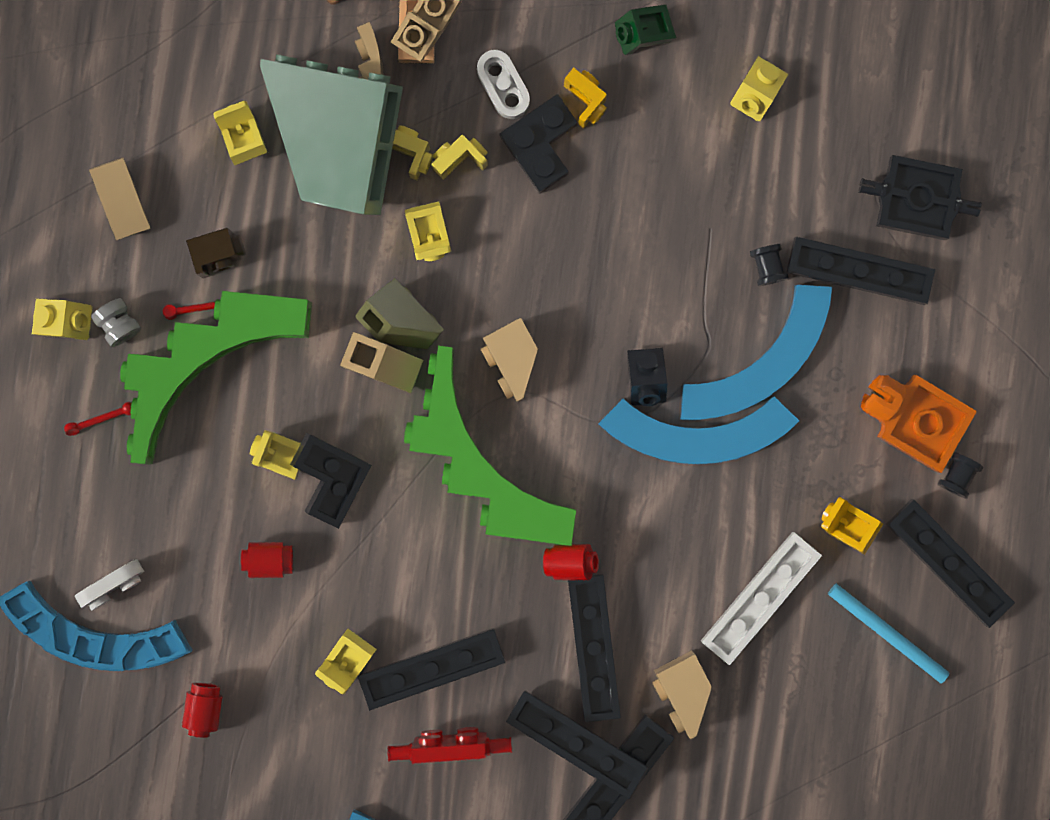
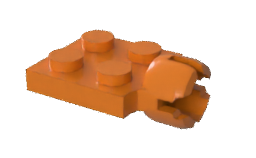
[861,375,977,473]

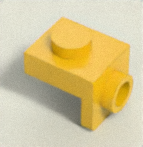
[564,67,607,128]
[821,497,883,555]

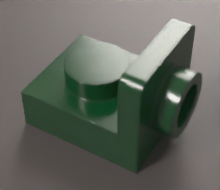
[615,4,676,55]

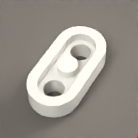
[477,50,530,119]
[74,559,144,611]

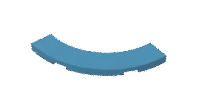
[680,285,832,420]
[598,396,799,464]
[0,581,193,671]

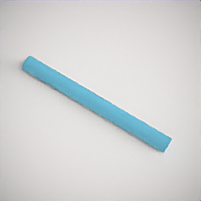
[828,583,949,683]

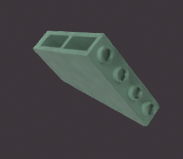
[260,54,403,215]

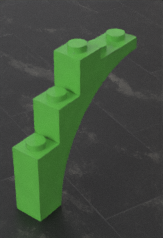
[120,291,312,464]
[404,346,576,546]

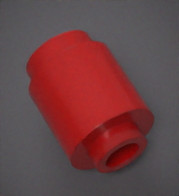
[241,542,293,578]
[543,544,599,580]
[182,683,223,738]

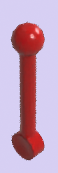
[162,302,215,320]
[64,402,132,436]

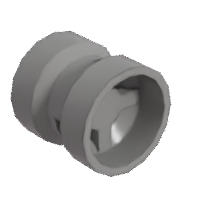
[91,298,141,348]

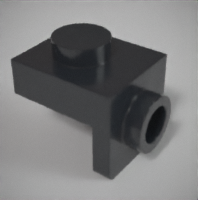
[627,348,667,406]

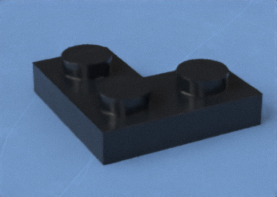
[499,94,578,194]
[290,433,372,529]

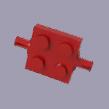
[387,727,512,764]

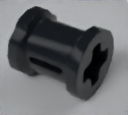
[750,244,789,287]
[938,452,984,499]

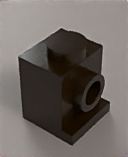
[186,228,246,278]

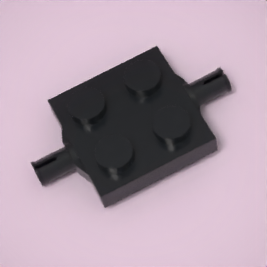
[858,155,982,241]

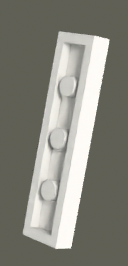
[701,532,822,666]

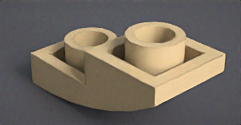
[391,0,462,62]
[355,22,383,80]
[89,157,150,240]

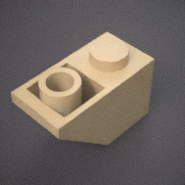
[480,318,538,403]
[340,332,424,394]
[652,651,712,739]

